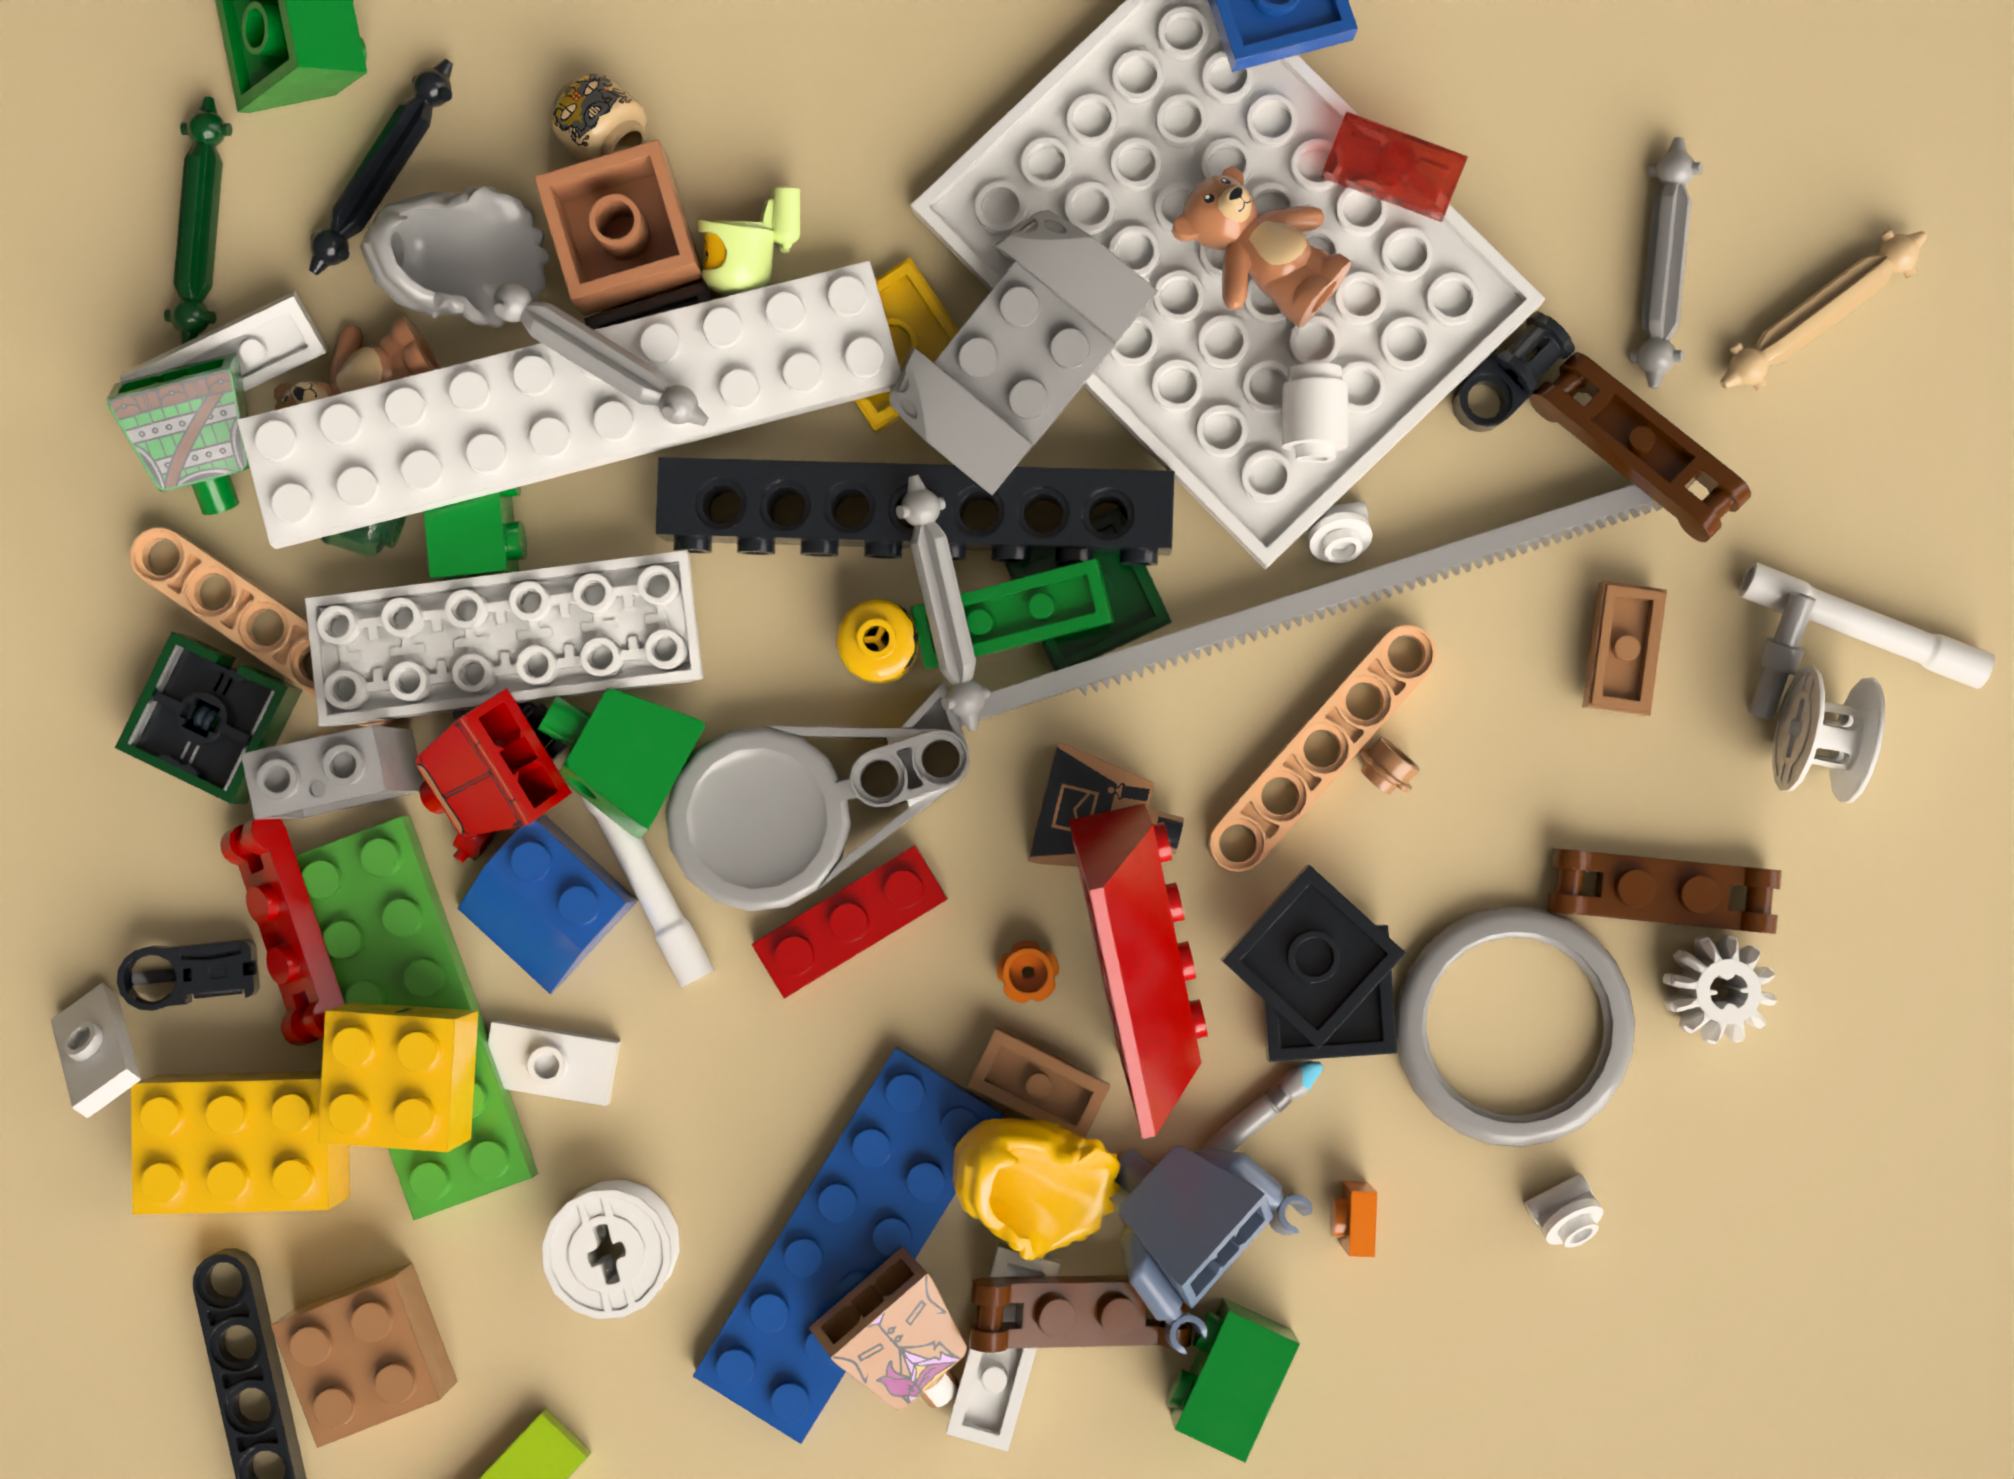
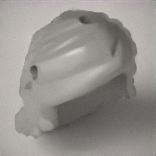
[360,185,549,329]

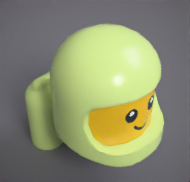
[697,187,800,297]

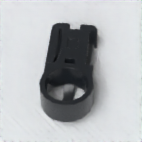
[117,939,260,1011]

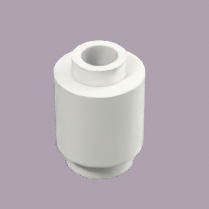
[1282,363,1348,463]

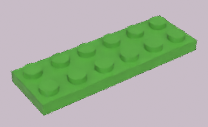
[296,815,539,1221]

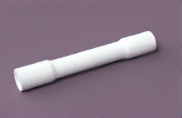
[1739,562,1995,689]
[580,795,715,988]

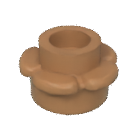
[1360,737,1420,795]

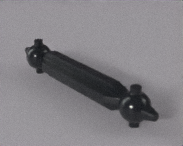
[309,59,453,276]

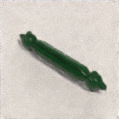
[164,97,233,344]

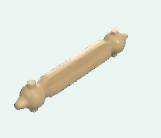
[1720,229,1927,391]

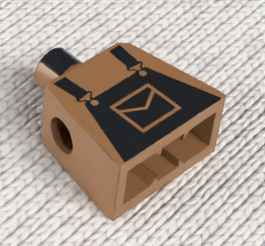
[1028,742,1184,867]

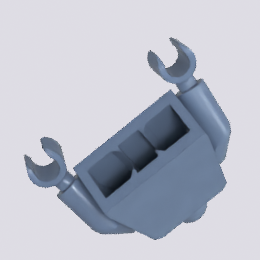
[1114,1146,1312,1354]

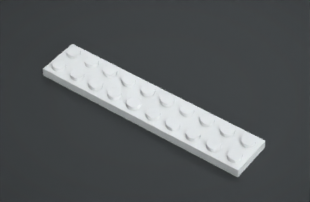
[237,260,901,549]

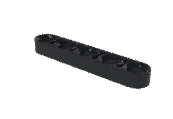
[193,1248,307,1479]

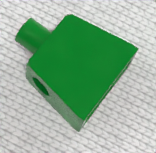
[538,688,706,839]

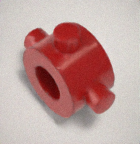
[453,831,497,863]

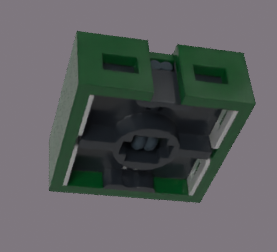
[115,632,303,804]

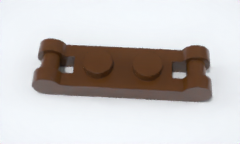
[1530,352,1751,542]
[1547,848,1782,934]
[969,1275,1192,1353]

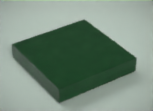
[1004,508,1172,671]

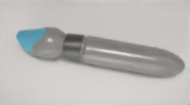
[1200,1061,1323,1152]

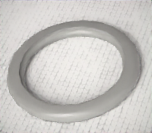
[1395,906,1635,1147]

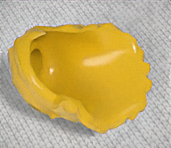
[952,1118,1121,1261]

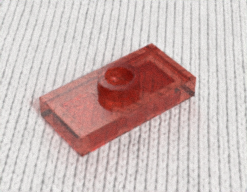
[1321,111,1468,222]

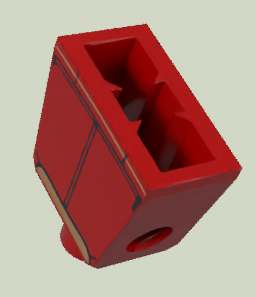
[416,688,572,837]

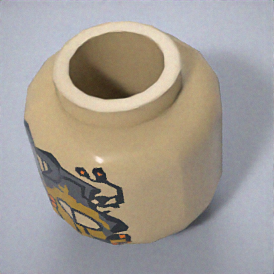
[552,74,647,162]

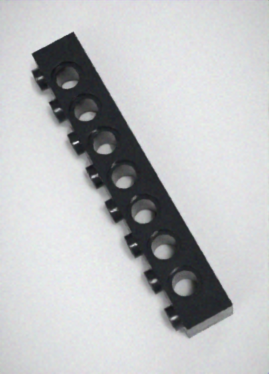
[656,457,1175,566]

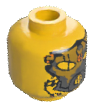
[836,598,920,684]

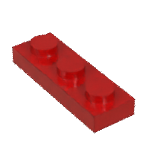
[751,845,948,999]

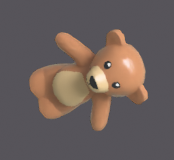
[1171,166,1352,328]
[274,315,441,410]

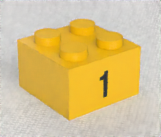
[318,1002,478,1152]

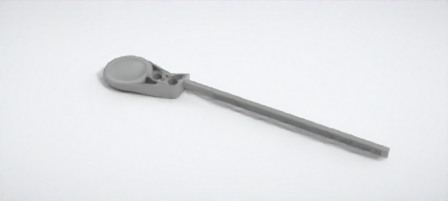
[665,484,1662,911]

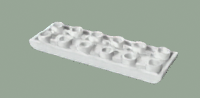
[305,550,704,726]

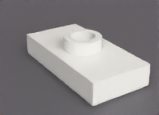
[51,982,141,1118]
[488,1020,621,1106]

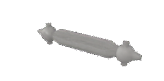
[1630,137,1703,389]
[482,281,709,426]
[896,475,990,731]

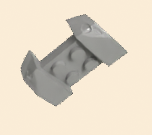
[889,210,1158,495]

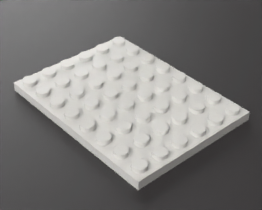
[911,0,1545,570]

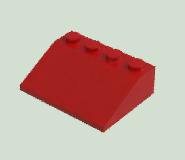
[1068,803,1208,1139]

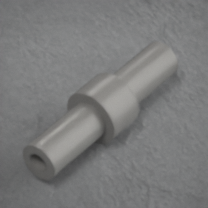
[1748,591,1816,720]

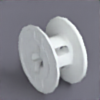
[1772,666,1885,803]
[542,1179,680,1319]

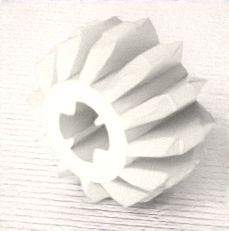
[1662,935,1778,1044]

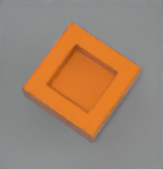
[1330,1181,1378,1257]

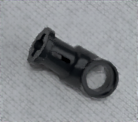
[1452,311,1575,432]

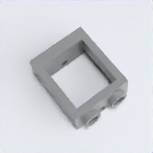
[241,725,423,819]

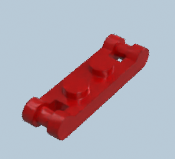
[220,818,345,1046]

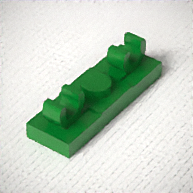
[910,558,1114,670]

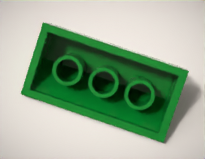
[215,0,367,113]

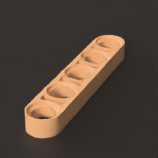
[130,528,396,727]
[1207,625,1436,872]

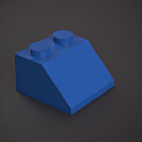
[457,815,638,994]

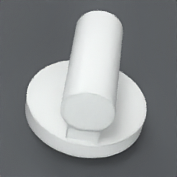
[1304,501,1373,563]
[1524,1173,1603,1248]

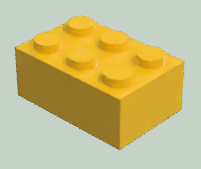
[131,1071,350,1215]

